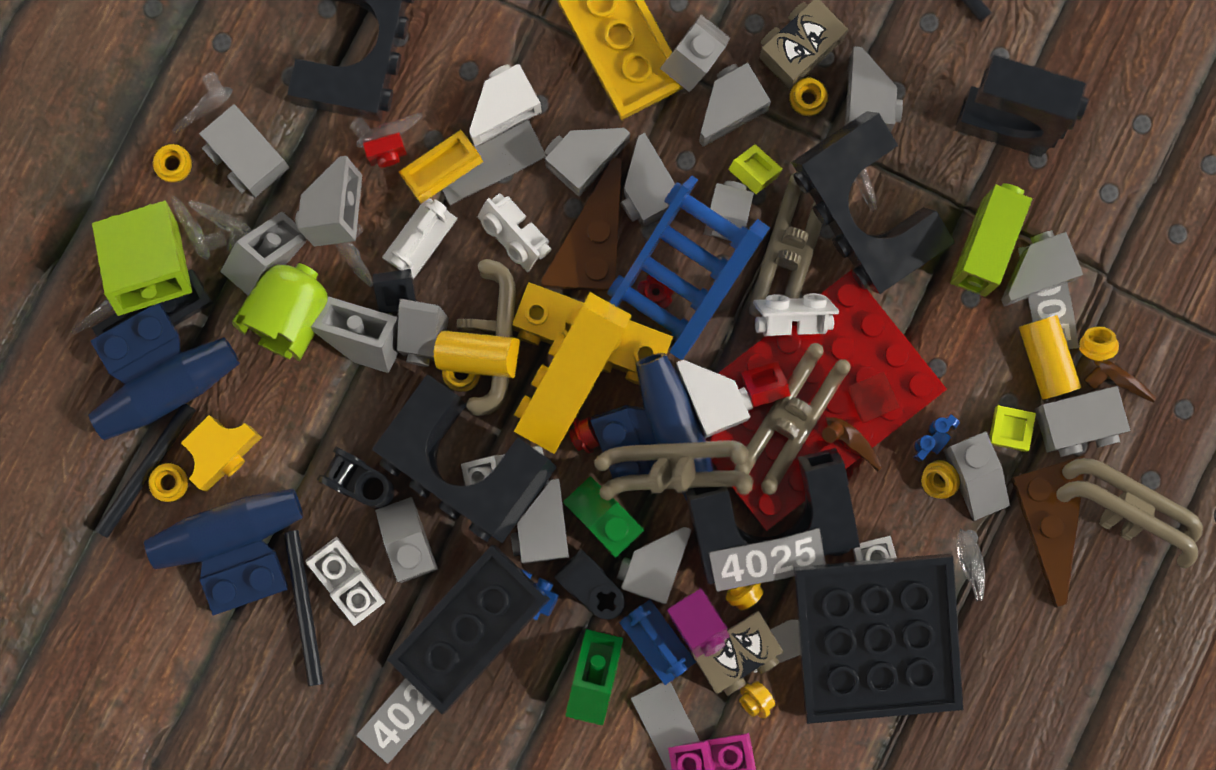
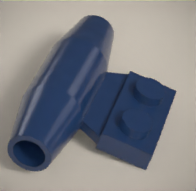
[88,303,240,441]
[590,353,714,503]
[144,488,303,616]

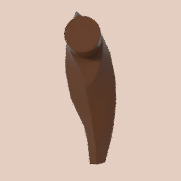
[1084,359,1156,402]
[822,417,882,471]

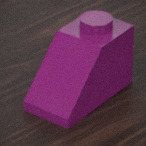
[667,589,730,658]

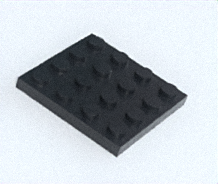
[794,553,963,724]

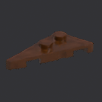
[541,158,622,292]
[1011,455,1085,607]

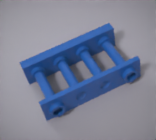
[607,176,770,360]

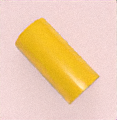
[1019,315,1081,400]
[434,331,520,378]

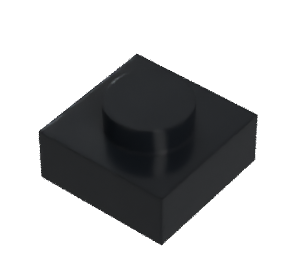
[373,269,417,313]

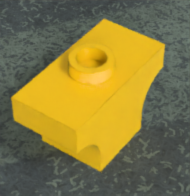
[181,415,262,492]

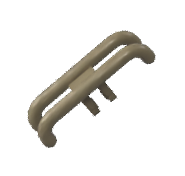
[748,172,822,322]
[457,259,516,416]
[734,343,850,495]
[594,441,753,500]
[1056,458,1203,569]

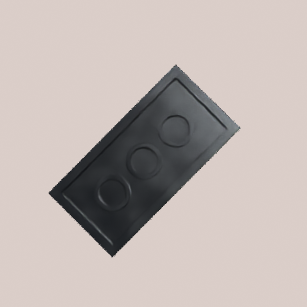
[387,545,550,714]

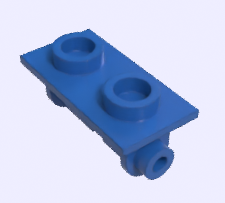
[619,599,696,685]

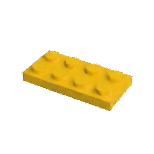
[557,0,684,120]

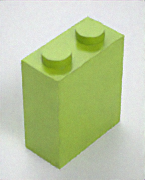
[950,183,1033,297]
[92,200,192,316]

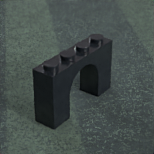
[287,0,414,122]
[954,54,1089,157]
[791,111,955,294]
[372,374,557,543]
[685,448,860,584]

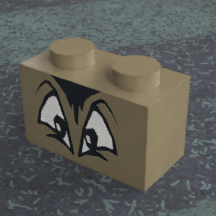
[759,0,849,90]
[690,611,784,696]

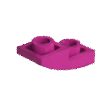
[668,733,756,770]

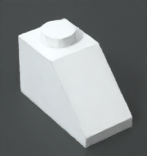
[469,64,541,147]
[675,360,753,438]

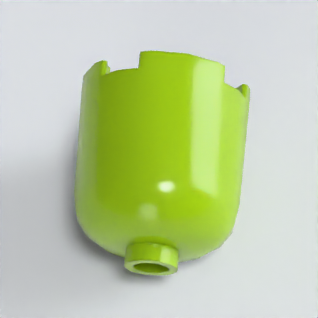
[232,263,328,361]

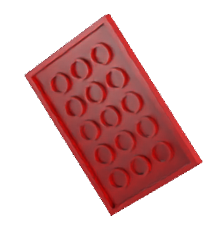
[705,270,947,532]

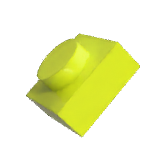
[728,144,783,194]
[989,405,1036,452]

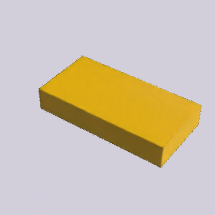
[399,130,483,204]

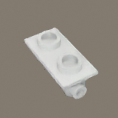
[477,193,551,272]
[382,198,458,279]
[753,293,839,336]

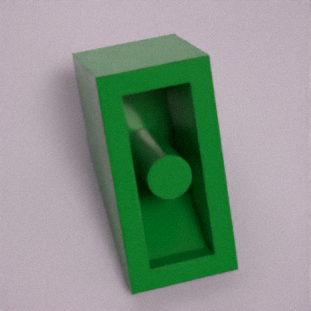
[563,476,644,559]
[565,629,624,726]

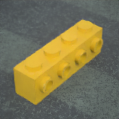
[512,282,673,385]
[514,292,632,454]

